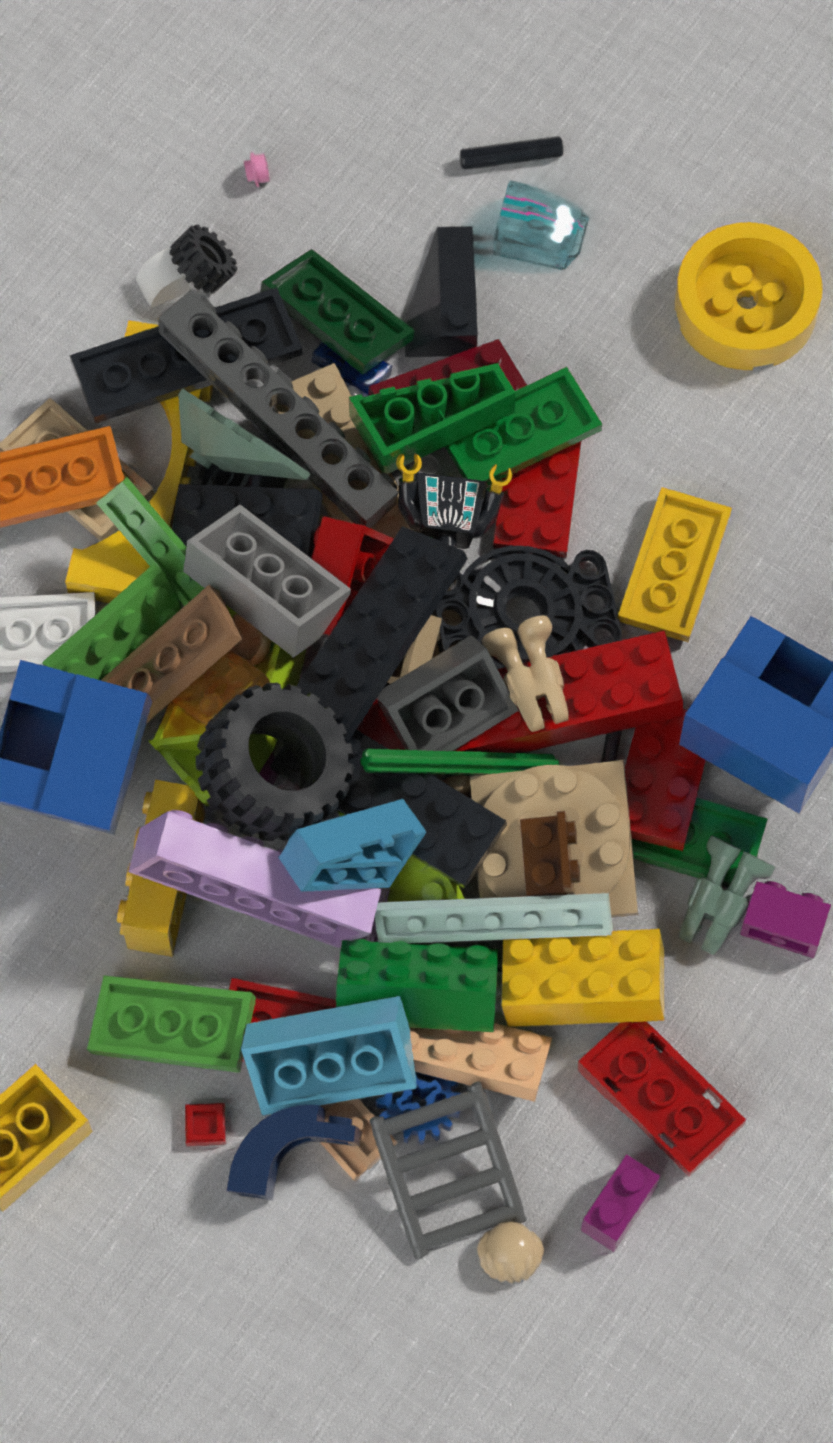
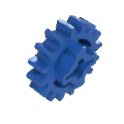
[376,1072,461,1145]

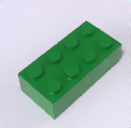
[336,939,498,1032]

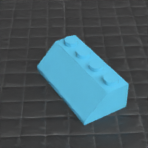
[241,996,417,1116]

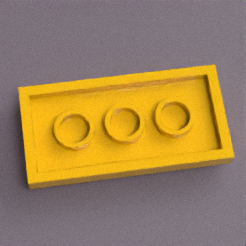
[618,487,732,643]

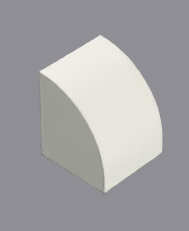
[136,247,190,308]

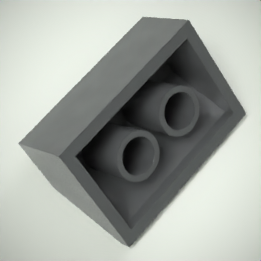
[376,635,519,751]

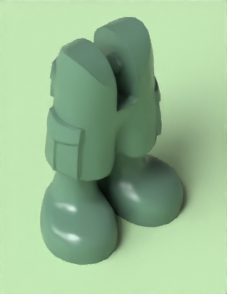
[679,836,776,955]

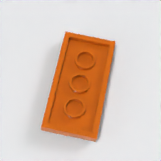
[0,426,124,528]

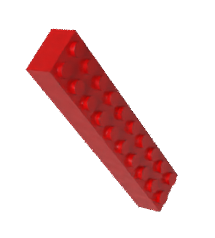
[356,630,683,753]

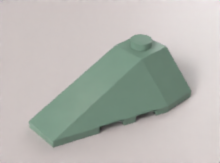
[178,388,310,480]

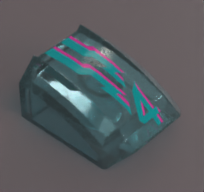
[493,180,590,270]

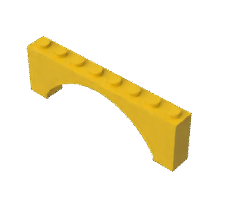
[65,320,213,603]

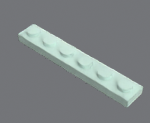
[375,893,613,943]

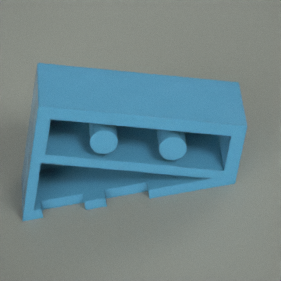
[278,799,426,892]

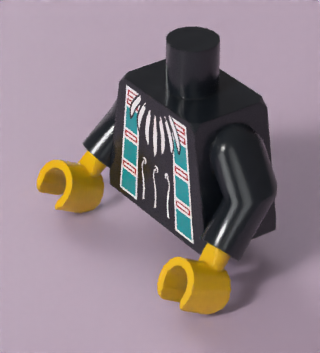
[396,454,512,549]

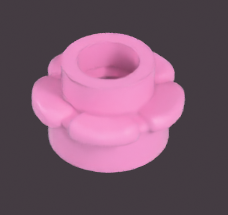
[244,152,270,187]

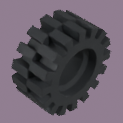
[169,224,238,294]

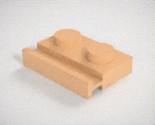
[320,1099,398,1181]

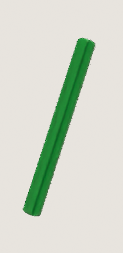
[360,749,559,775]

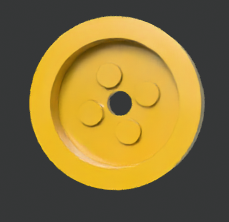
[674,222,823,370]

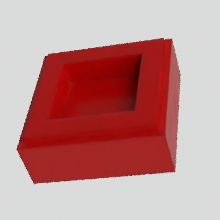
[185,1103,226,1146]

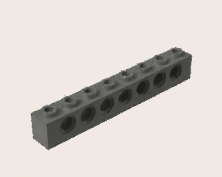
[158,290,398,528]

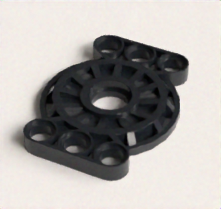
[432,546,622,669]

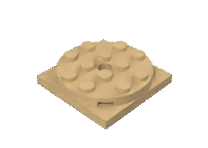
[470,760,639,918]

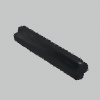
[459,136,564,170]

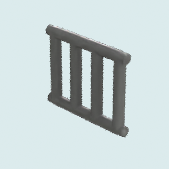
[369,1082,527,1259]

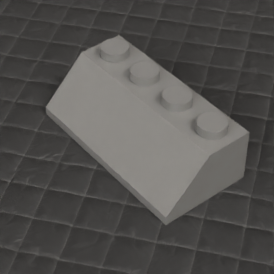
[183,505,351,657]

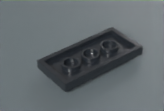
[172,484,322,559]

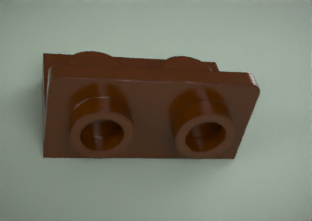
[520,811,581,896]

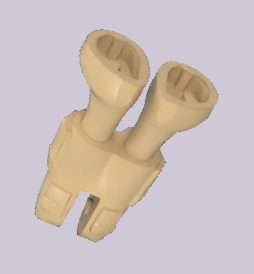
[482,615,569,732]

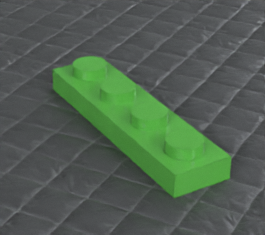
[96,477,205,606]

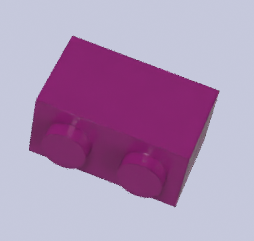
[740,881,831,959]
[580,1154,660,1252]

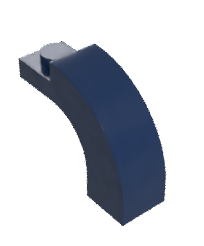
[226,1105,362,1201]

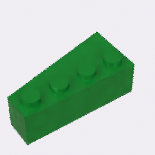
[349,363,516,474]

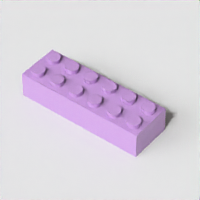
[128,810,381,948]

